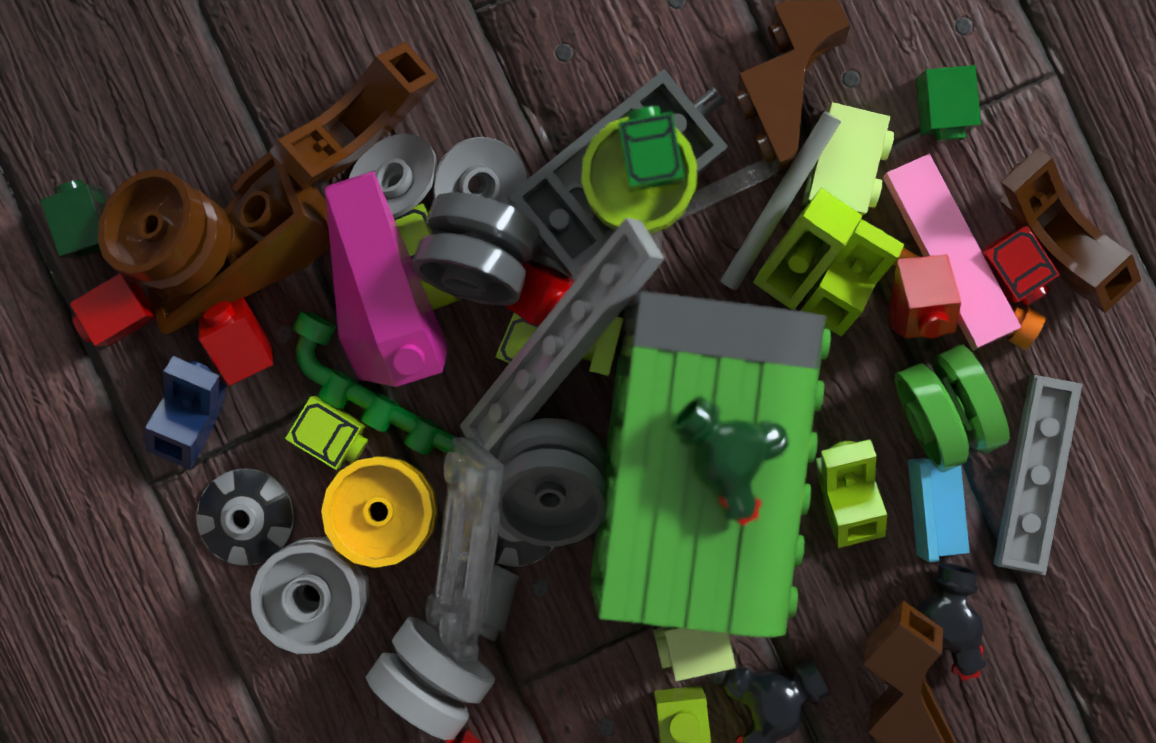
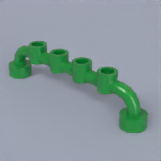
[292,310,498,479]

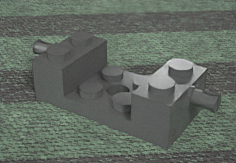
[508,69,728,278]

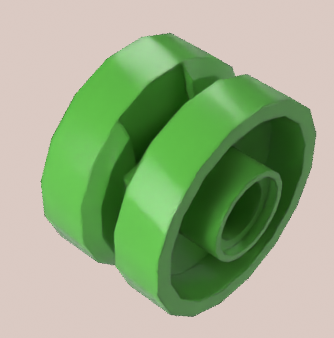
[894,345,1010,473]

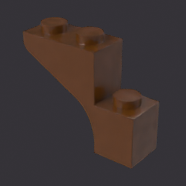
[733,0,850,175]
[863,600,957,743]

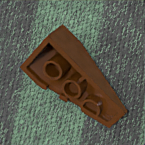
[149,152,330,335]

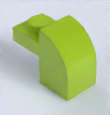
[799,219,904,336]
[816,439,887,548]

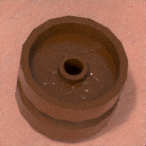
[98,169,231,297]

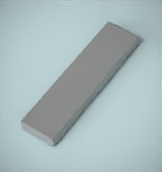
[993,375,1082,575]

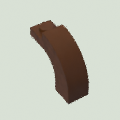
[269,42,438,189]
[999,148,1141,313]

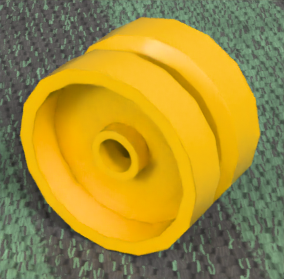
[321,456,438,568]

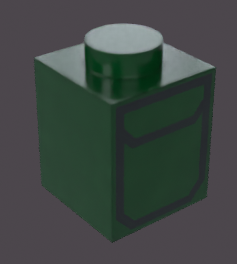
[40,180,106,259]

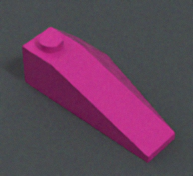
[325,171,449,387]

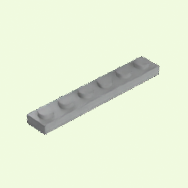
[460,218,665,464]

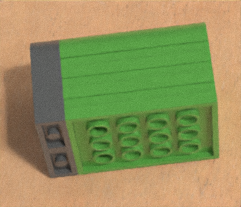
[589,291,831,637]

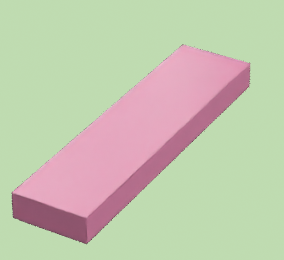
[883,154,1021,351]

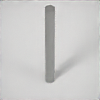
[720,111,841,290]

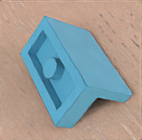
[908,458,970,563]

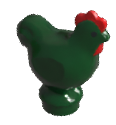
[671,396,789,526]

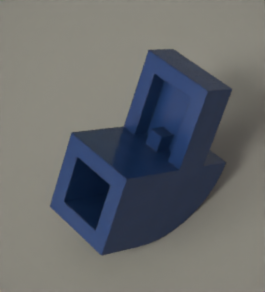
[145,356,227,470]

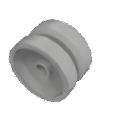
[251,537,370,654]
[366,617,495,740]

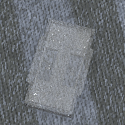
[426,437,504,662]

